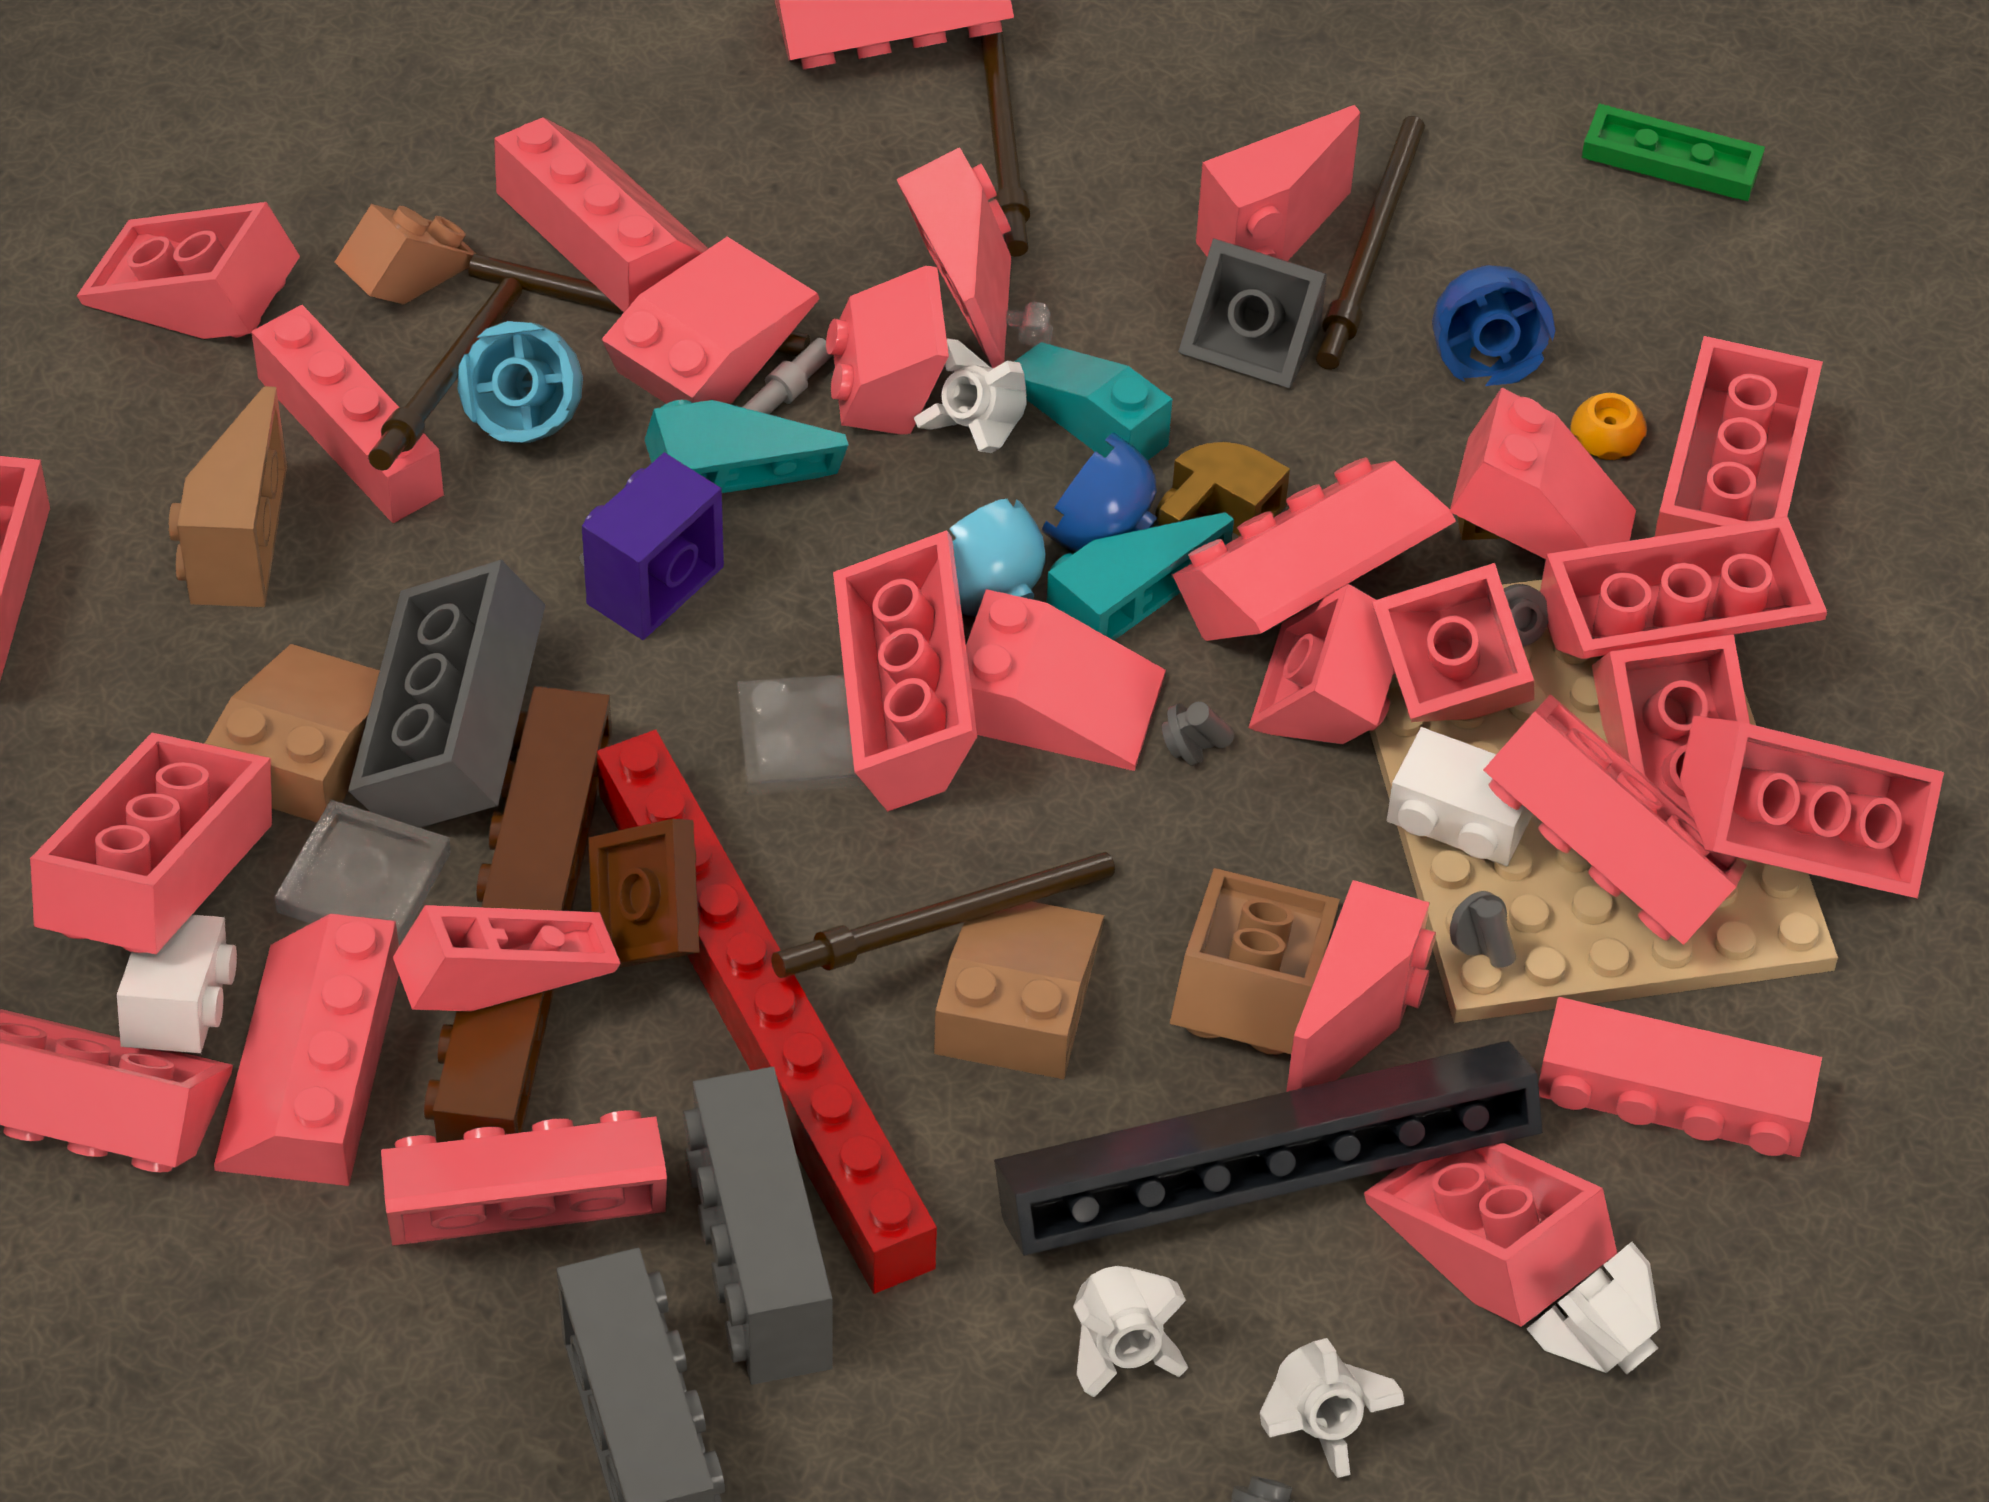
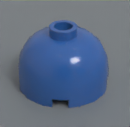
[1432,265,1555,386]
[1041,432,1158,553]

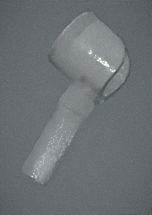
[1006,302,1054,347]

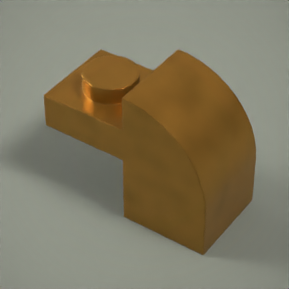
[1155,442,1290,536]

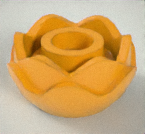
[1570,393,1647,460]

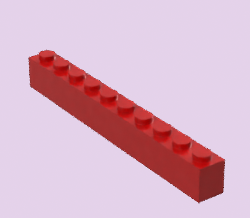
[597,729,937,1294]

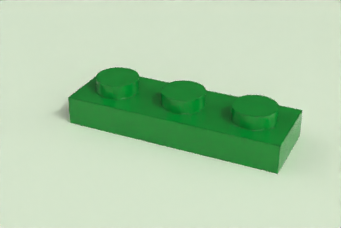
[1581,103,1765,202]

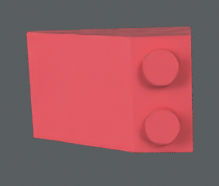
[1196,105,1360,261]
[896,147,1011,368]
[77,202,300,339]
[601,237,820,404]
[1449,388,1636,559]
[966,589,1166,771]
[1592,634,1750,818]
[1286,880,1436,1092]
[1364,1143,1617,1327]

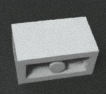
[1387,727,1533,866]
[117,915,237,1053]

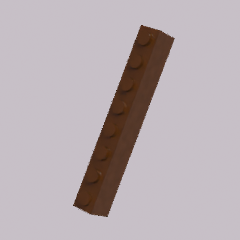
[424,686,612,1143]

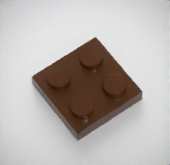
[588,819,699,968]

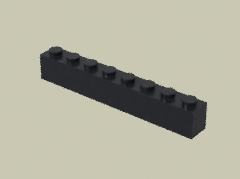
[994,1040,1543,1256]

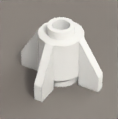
[914,338,1027,453]
[1527,1242,1661,1374]
[1073,1266,1188,1397]
[1260,1338,1404,1478]

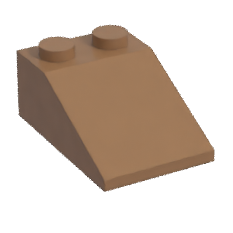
[169,386,287,607]
[204,644,380,826]
[1170,868,1340,1055]
[934,901,1104,1079]

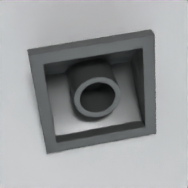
[1178,238,1327,388]

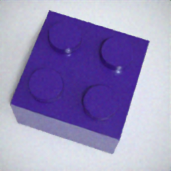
[582,452,724,640]

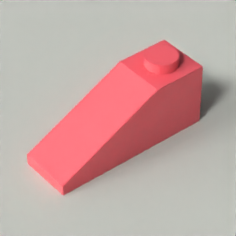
[393,905,621,1011]

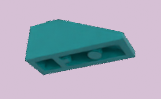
[1014,342,1172,461]
[644,400,849,493]
[1046,512,1234,640]

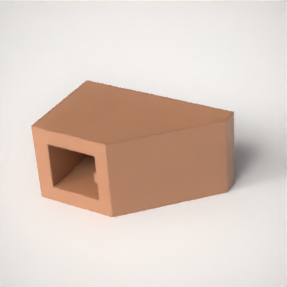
[335,204,476,304]

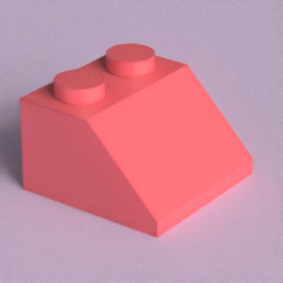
[826,266,949,435]
[1372,563,1535,722]
[1248,584,1395,744]

